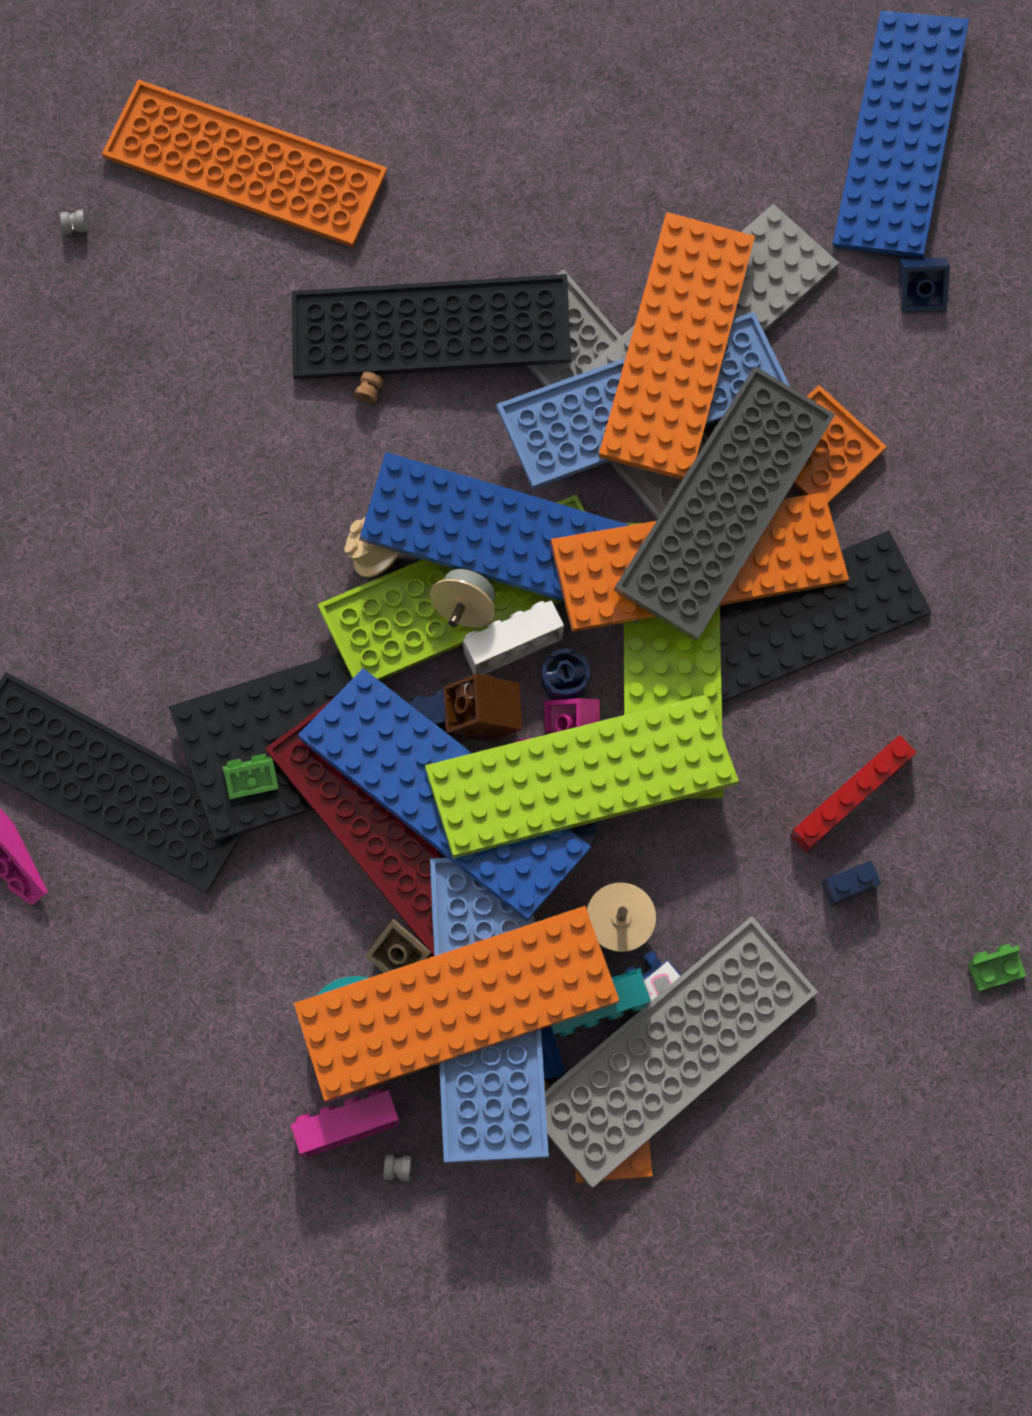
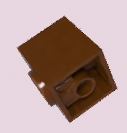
[443,674,523,741]

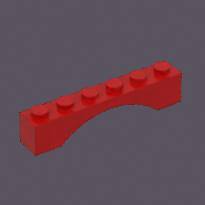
[790,735,916,853]

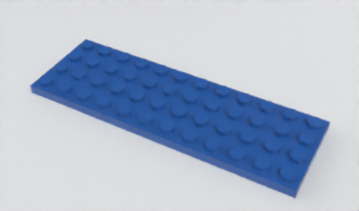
[833,10,969,258]
[359,452,638,623]
[298,668,591,921]

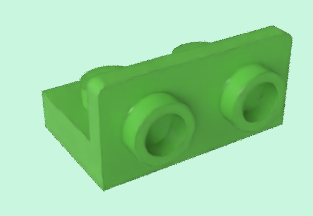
[222,754,279,799]
[968,944,1026,992]

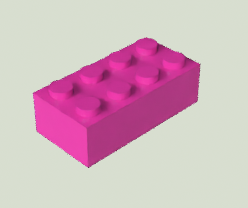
[290,1088,400,1159]

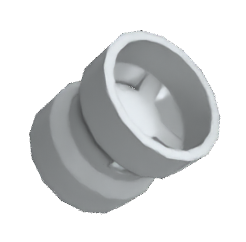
[60,209,87,235]
[383,1154,411,1182]

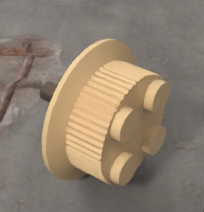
[344,517,401,577]

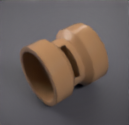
[354,372,384,404]

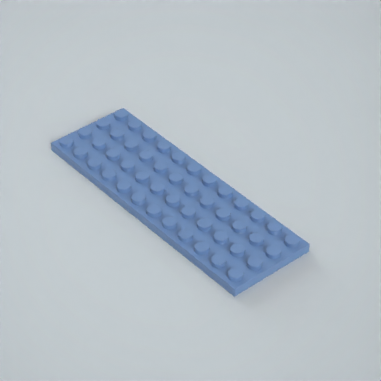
[496,312,790,490]
[430,858,549,1164]

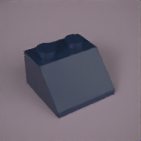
[898,258,950,311]

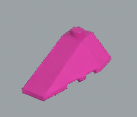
[544,698,600,733]
[0,808,48,906]

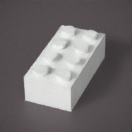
[463,600,564,675]

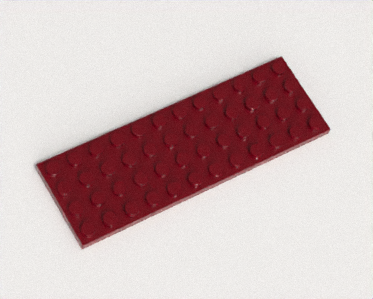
[265,698,447,956]

